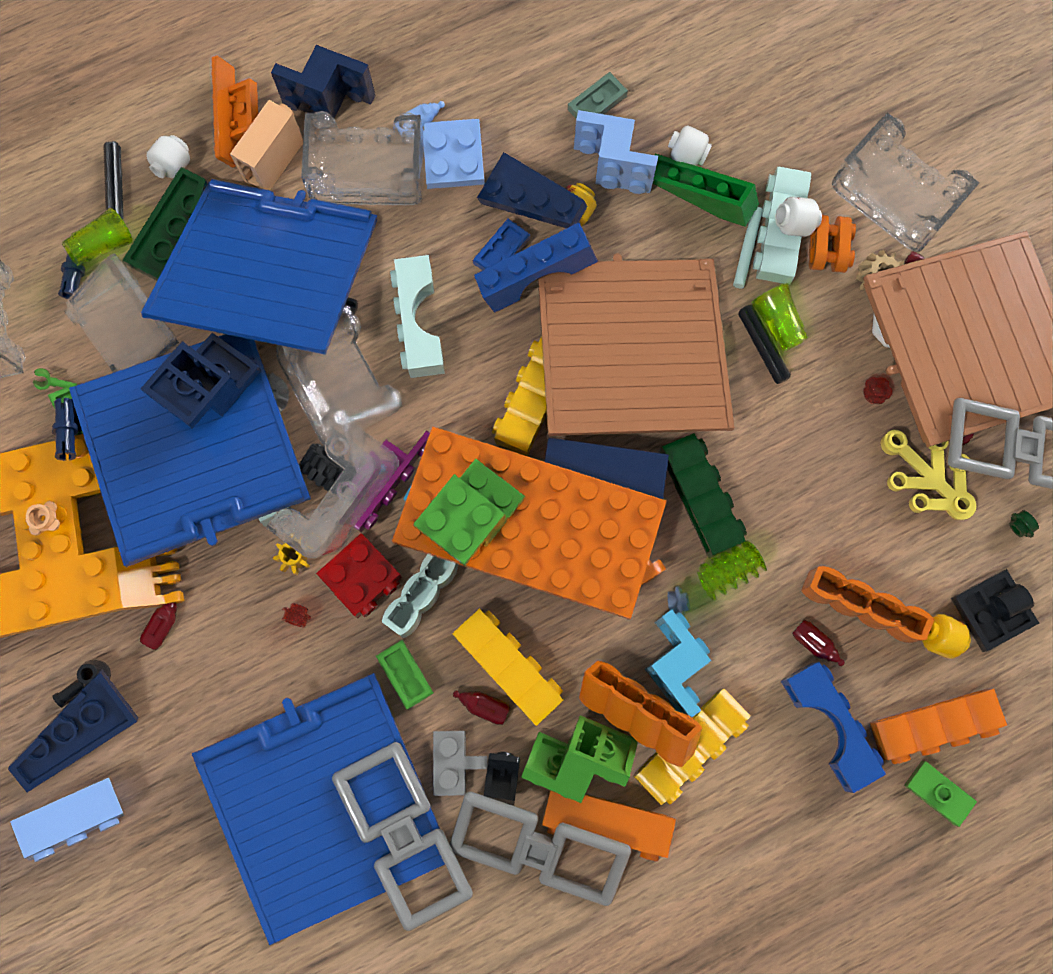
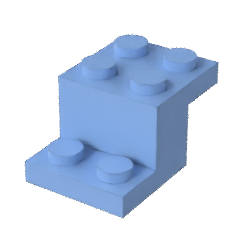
[574,110,658,194]
[423,119,485,189]

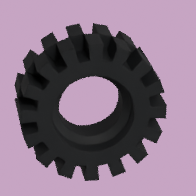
[299,443,358,495]

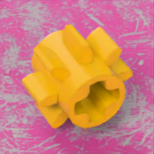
[273,536,313,575]

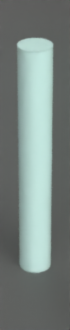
[733,207,763,289]

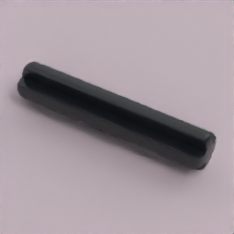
[103,141,124,222]
[738,304,791,384]

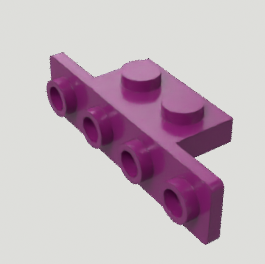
[350,430,430,533]

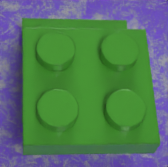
[413,459,525,566]
[521,715,638,803]

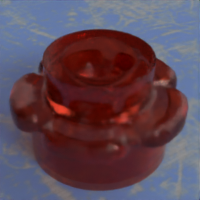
[863,376,892,404]
[282,603,311,628]

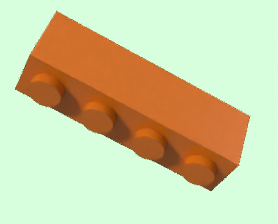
[542,790,676,862]

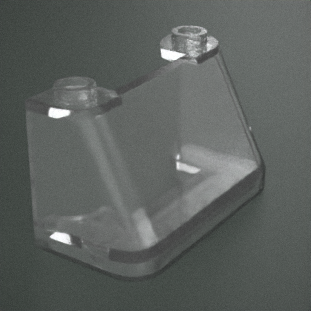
[64,252,180,373]
[276,306,402,447]

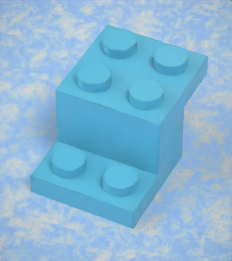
[645,609,711,717]

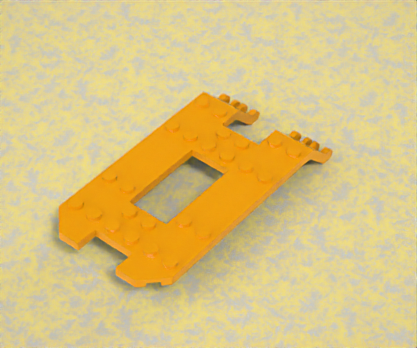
[0,434,185,638]

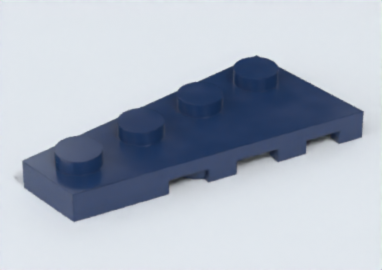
[477,152,587,228]
[8,669,138,792]

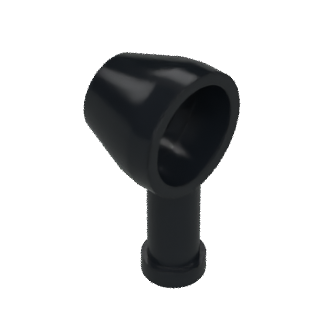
[52,660,111,708]

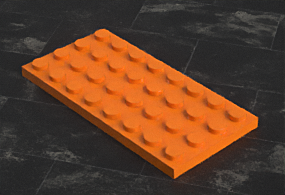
[392,426,667,620]

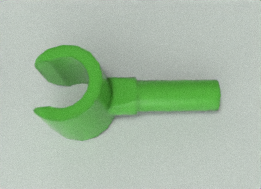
[33,368,75,390]

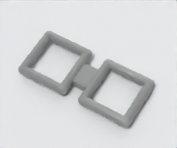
[948,398,1053,489]
[332,742,473,931]
[450,792,631,906]

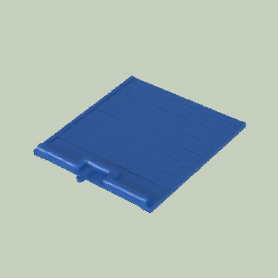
[141,179,377,355]
[69,334,311,567]
[192,673,445,946]

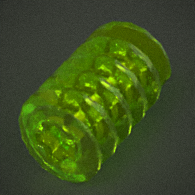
[697,540,767,601]

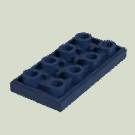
[545,437,669,499]

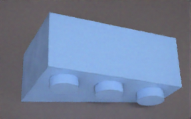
[10,778,124,862]

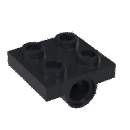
[951,569,1039,652]

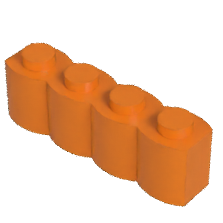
[801,566,935,643]
[579,661,702,767]
[869,689,1007,764]

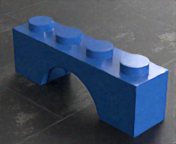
[474,223,598,313]
[781,662,886,793]

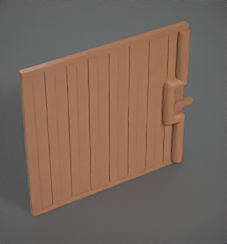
[863,231,1053,448]
[538,253,735,436]

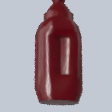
[140,602,177,650]
[792,619,845,666]
[453,690,510,725]

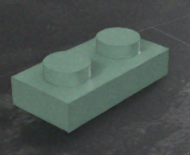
[567,72,628,118]

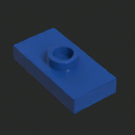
[473,218,530,271]

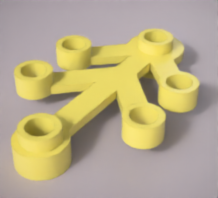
[881,430,976,520]

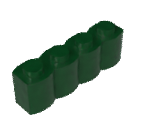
[659,433,747,559]

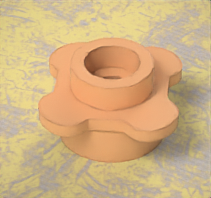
[26,501,60,535]

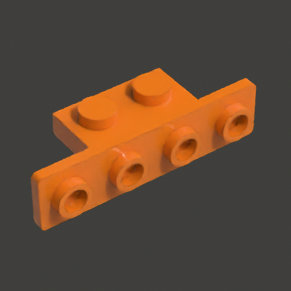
[212,55,258,168]

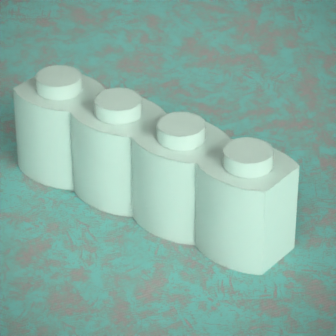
[753,167,811,285]
[382,554,459,638]

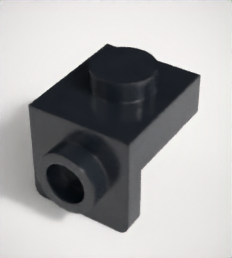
[483,752,520,806]

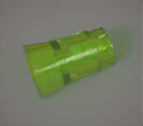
[62,208,133,266]
[751,283,808,351]

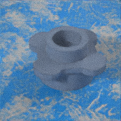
[668,586,690,617]

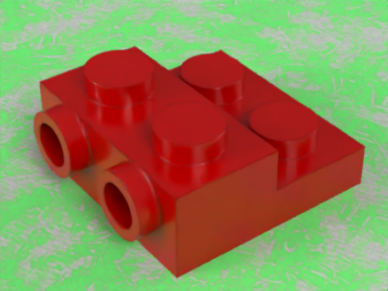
[316,533,402,618]

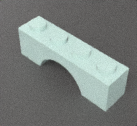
[390,255,445,378]

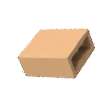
[230,100,304,190]

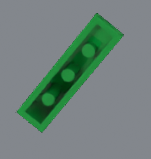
[652,153,759,227]

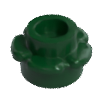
[1009,510,1039,538]

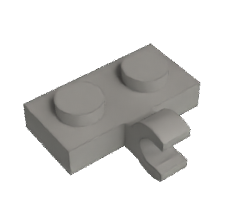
[433,731,488,796]

